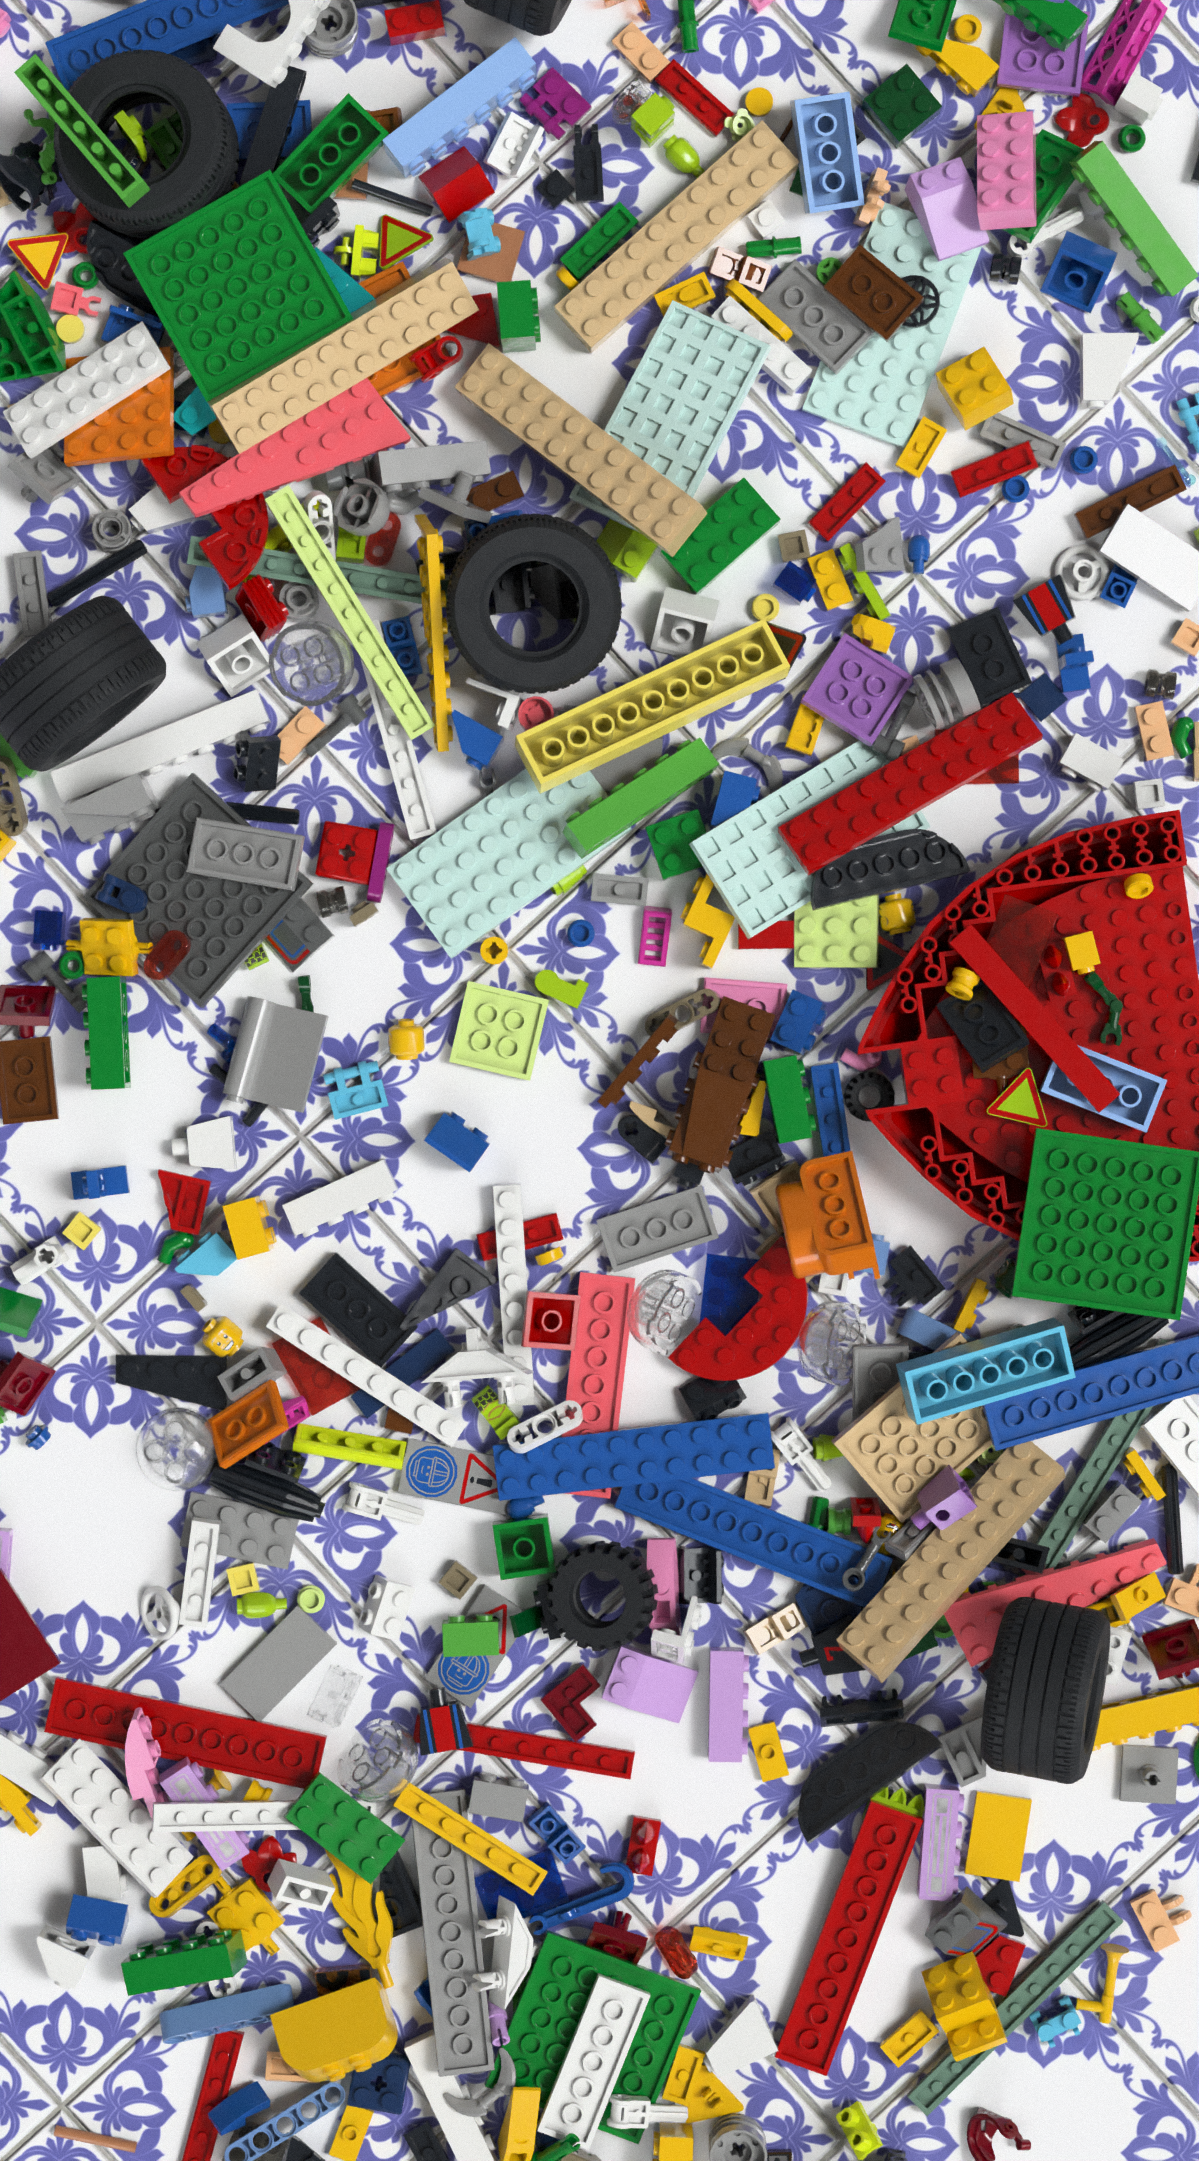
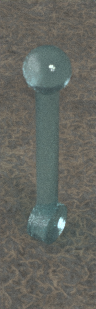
[1156,437,1196,486]

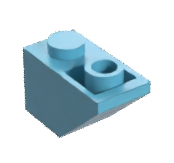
[175,1231,237,1276]

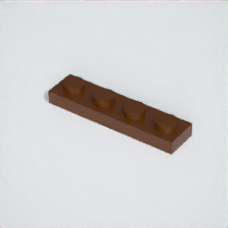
[1074,464,1187,540]
[597,1014,678,1108]

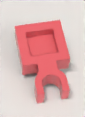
[49,281,102,317]

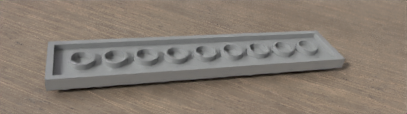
[411,1789,495,2077]

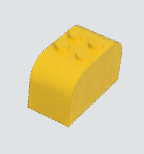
[270,1977,398,2082]

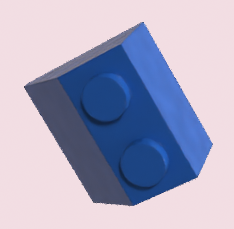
[1040,231,1118,313]
[452,709,504,771]
[709,771,761,829]
[424,1111,490,1173]
[66,1894,129,1946]

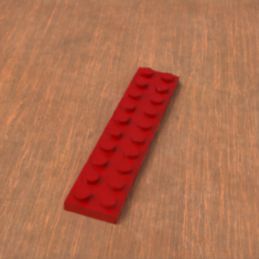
[778,692,1043,875]
[44,1676,327,1789]
[774,1799,923,2076]

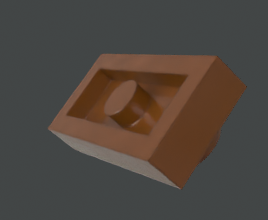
[466,470,525,512]

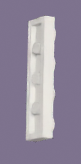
[179,1517,221,1628]

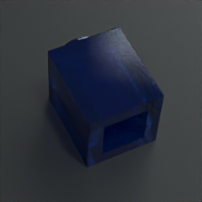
[773,561,817,605]
[33,910,66,951]

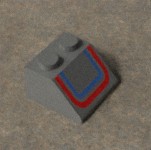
[264,897,335,972]
[925,1886,1008,1957]

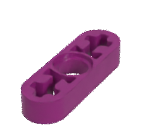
[367,822,395,903]

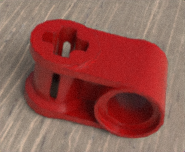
[409,335,463,383]

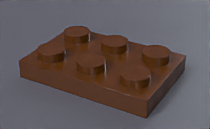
[824,245,924,342]
[0,1036,60,1125]

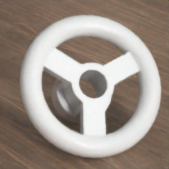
[1054,545,1110,600]
[141,1585,180,1640]

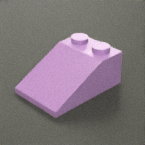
[904,157,989,262]
[602,1644,699,1723]

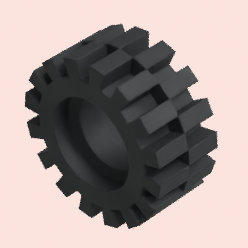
[844,1072,895,1122]

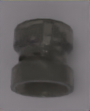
[1144,669,1177,700]
[316,886,349,918]

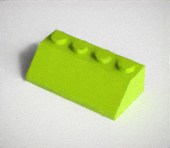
[596,519,658,582]

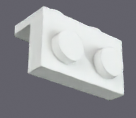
[483,112,544,178]
[359,1575,416,1641]

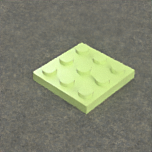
[794,895,879,968]
[449,981,549,1081]

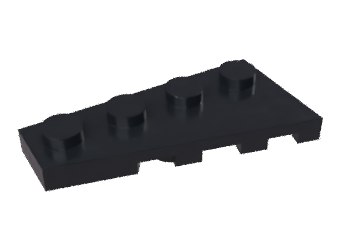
[115,1354,227,1410]

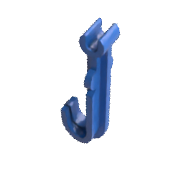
[529,1861,635,1935]

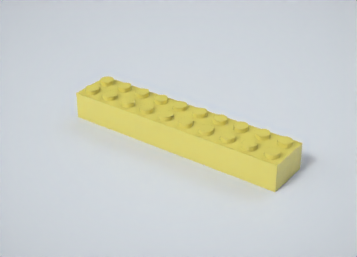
[515,619,790,794]

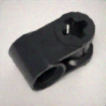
[618,1115,667,1164]

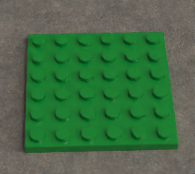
[123,170,353,403]
[1011,1128,1199,1321]
[484,1930,701,2144]

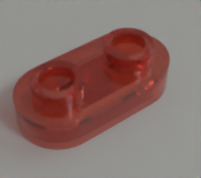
[365,512,401,567]
[143,930,191,981]
[655,1926,698,1979]

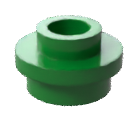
[1117,124,1146,153]
[72,262,99,290]
[59,951,85,979]

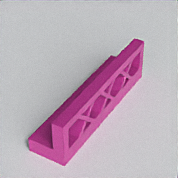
[1081,0,1168,106]

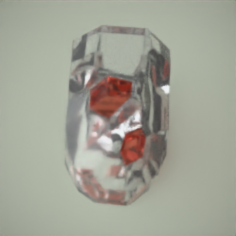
[611,78,653,125]

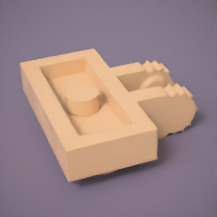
[853,167,891,227]
[1163,1563,1199,1617]
[1129,1889,1192,1953]

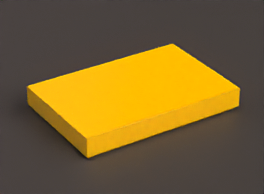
[964,1790,1032,1882]

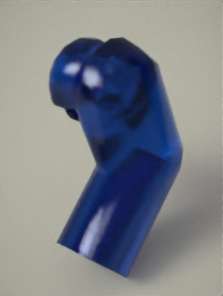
[207,1023,235,1063]

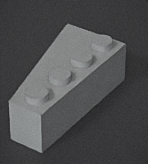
[368,440,491,493]

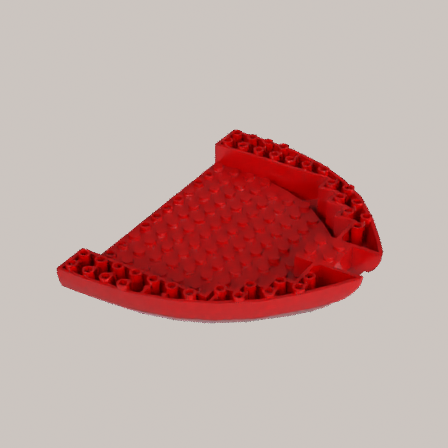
[857,810,1199,1262]

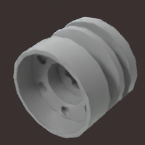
[303,0,359,58]
[913,657,981,730]
[709,2114,767,2161]

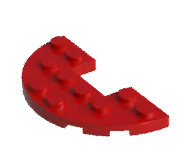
[140,445,269,591]
[668,1236,808,1381]

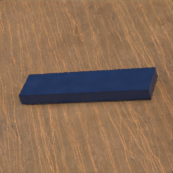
[351,1328,455,1419]

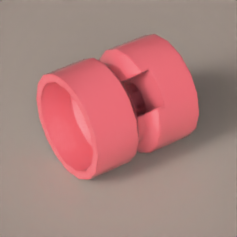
[518,696,554,731]

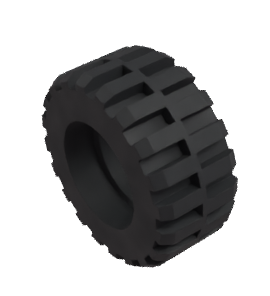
[547,1541,658,1651]

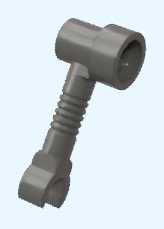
[872,690,916,761]
[305,693,368,757]
[22,950,87,1013]
[842,1527,891,1592]

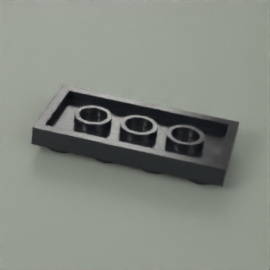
[299,1252,418,1368]

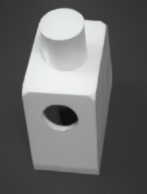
[172,1116,237,1169]

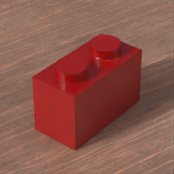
[384,0,445,46]

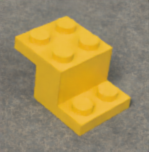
[680,874,735,969]
[921,1952,1008,2062]

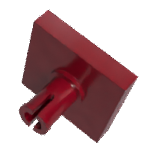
[0,985,57,1038]
[0,1351,56,1416]
[1141,1619,1199,1680]
[585,1911,648,1964]

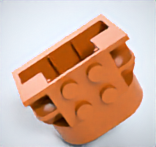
[775,1151,880,1280]

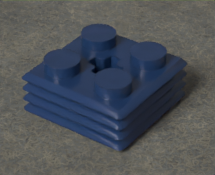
[347,2053,410,2115]

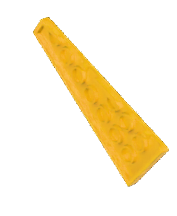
[414,514,453,752]

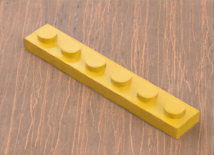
[393,1781,548,1896]

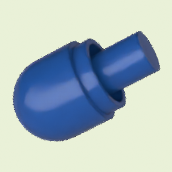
[908,535,930,574]
[506,1496,545,1519]

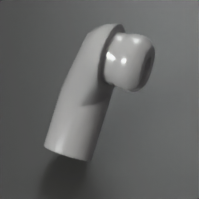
[386,490,425,515]

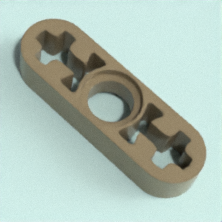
[0,756,28,836]
[645,989,721,1037]

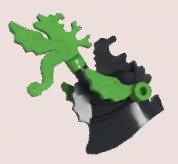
[0,109,62,212]

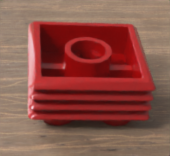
[234,574,289,642]
[315,821,378,885]

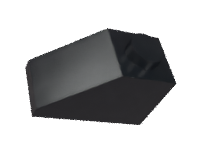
[989,1538,1050,1575]

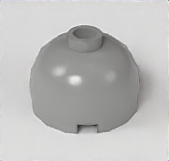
[333,478,390,536]

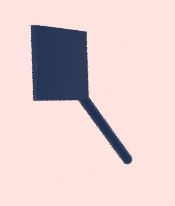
[1002,673,1068,722]

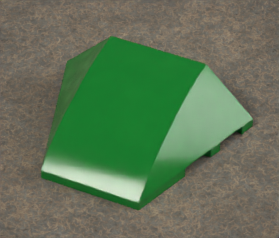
[0,270,66,383]

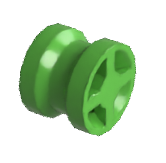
[816,257,843,286]
[827,1507,851,1536]

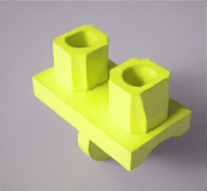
[333,224,380,280]
[836,2101,883,2160]

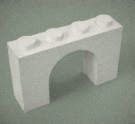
[213,0,331,88]

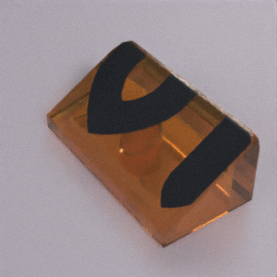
[315,1964,372,1996]

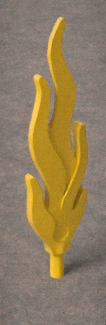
[324,1848,394,1989]

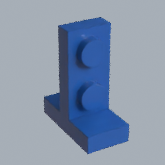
[1054,633,1094,693]
[70,1165,130,1200]

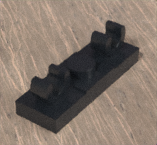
[820,1689,904,1727]

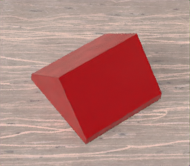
[418,146,495,224]
[521,1290,580,1351]

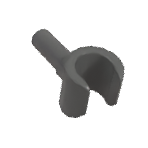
[479,768,496,797]

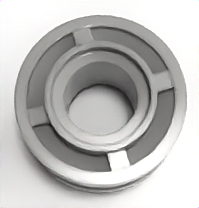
[92,509,132,553]
[279,581,319,623]

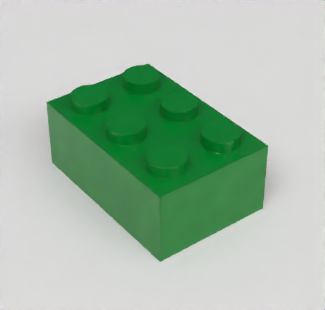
[497,280,541,353]
[761,1055,816,1144]

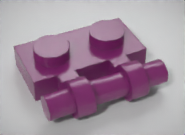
[519,67,592,140]

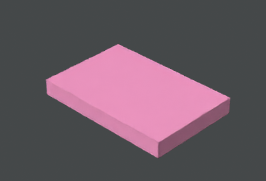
[700,977,787,1038]

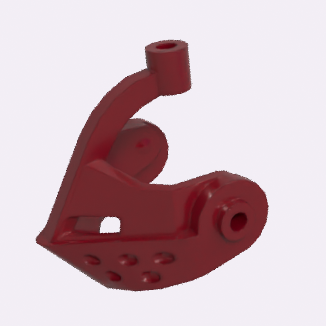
[967,2107,1031,2161]

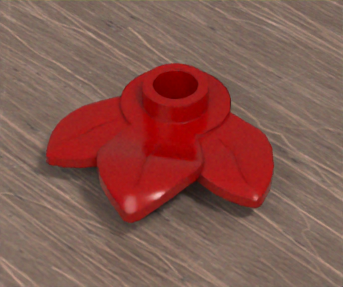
[1054,93,1110,148]
[53,203,97,254]
[242,1835,297,1892]

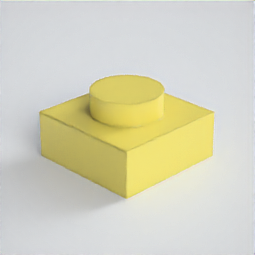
[62,1211,102,1250]
[226,1562,260,1596]

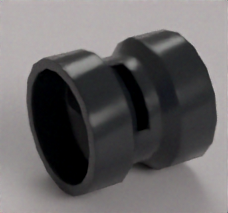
[989,253,1022,285]

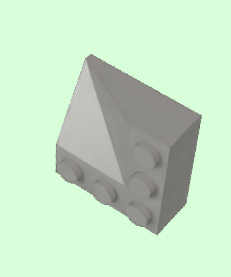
[61,773,160,845]

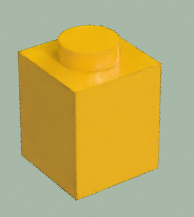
[1062,931,1100,975]

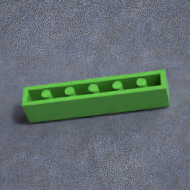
[14,54,151,208]
[1069,141,1199,297]
[562,737,719,859]

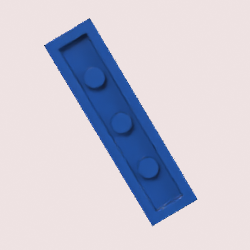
[810,1062,851,1157]

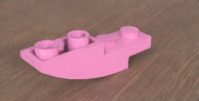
[647,1538,682,1636]
[125,1707,169,1821]

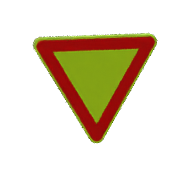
[379,214,434,270]
[987,1068,1047,1127]

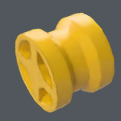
[480,937,508,965]
[945,967,980,1001]
[242,1779,273,1801]

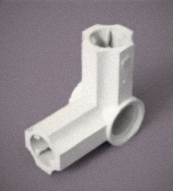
[10,1236,70,1286]

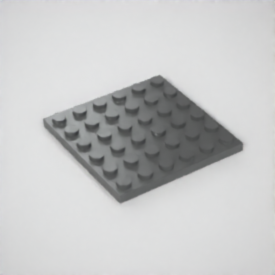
[83,773,313,1008]

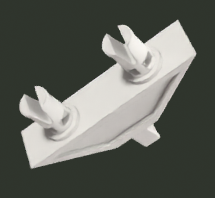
[421,1327,534,1408]
[471,1895,542,2010]

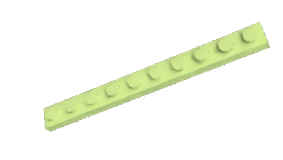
[264,485,435,740]

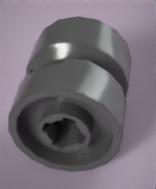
[325,457,367,492]

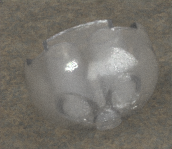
[269,620,354,706]
[627,1269,702,1355]
[797,1301,866,1386]
[136,1407,217,1491]
[337,1718,418,1803]

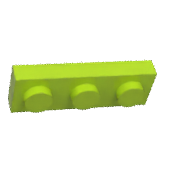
[838,543,892,621]

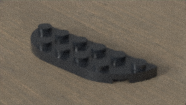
[86,219,161,321]
[811,829,970,911]
[798,1721,943,1844]

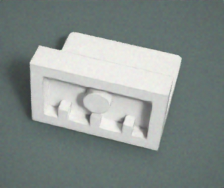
[466,675,523,731]
[651,1595,702,1664]

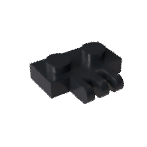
[882,1245,945,1307]

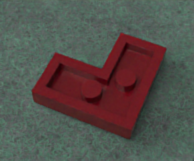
[540,1663,601,1742]

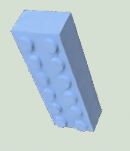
[382,37,537,178]

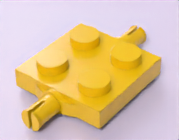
[66,918,154,976]
[207,1875,285,1956]

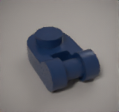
[95,873,148,914]

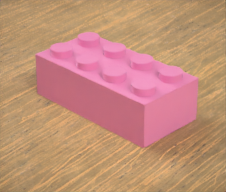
[977,111,1037,230]

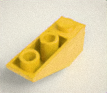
[915,39,1000,97]
[497,2087,541,2161]

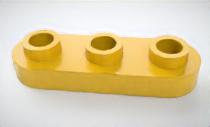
[724,278,793,343]
[149,1855,222,1918]

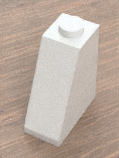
[1080,333,1139,409]
[129,485,211,534]
[703,1994,778,2078]

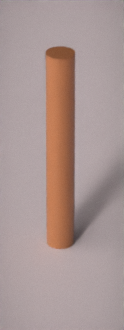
[54,2125,137,2153]

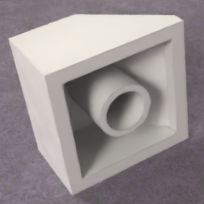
[650,587,720,657]
[196,614,278,697]
[36,1924,96,1990]

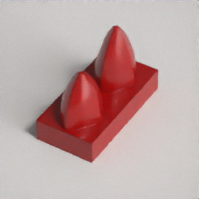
[1035,940,1077,1001]
[850,1497,881,1543]
[626,1815,661,1876]

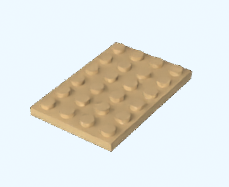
[831,1331,992,1523]

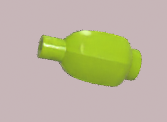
[663,134,705,178]
[237,1592,287,1619]

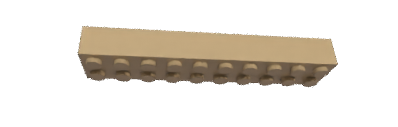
[554,120,799,354]
[208,257,479,454]
[455,344,707,557]
[836,1441,1066,1683]

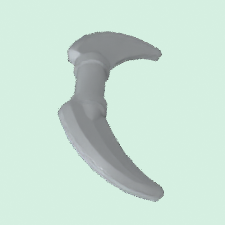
[712,737,783,795]
[444,2048,516,2117]

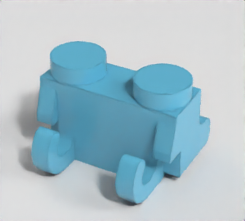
[457,207,501,261]
[1029,1995,1081,2048]

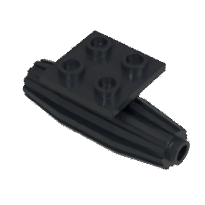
[1067,1305,1169,1369]
[209,1442,326,1522]

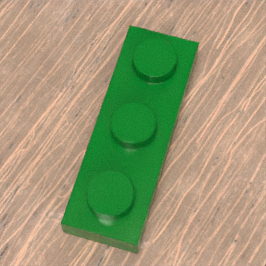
[560,201,639,281]

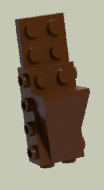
[664,996,776,1174]

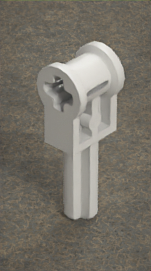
[1007,207,1084,259]
[771,1416,832,1492]
[342,1482,425,1525]
[607,2094,688,2129]

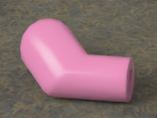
[840,1048,882,1072]

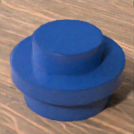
[1070,446,1098,474]
[1001,475,1030,503]
[567,919,595,947]
[25,1424,51,1450]

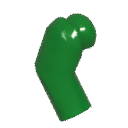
[1170,716,1194,759]
[157,1231,194,1265]

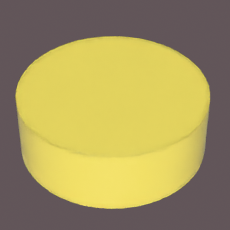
[56,314,85,344]
[751,594,779,622]

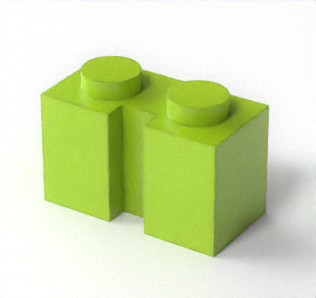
[631,92,675,148]

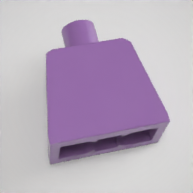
[910,1465,977,1530]

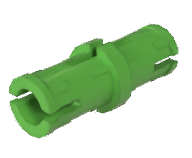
[1116,291,1166,345]

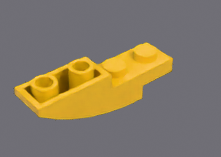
[0,1774,43,1837]

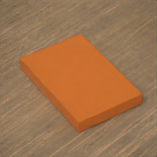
[207,1379,289,1469]

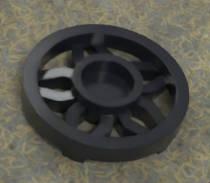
[901,275,940,328]

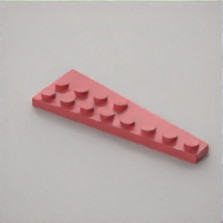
[179,378,411,518]
[944,1538,1167,1667]

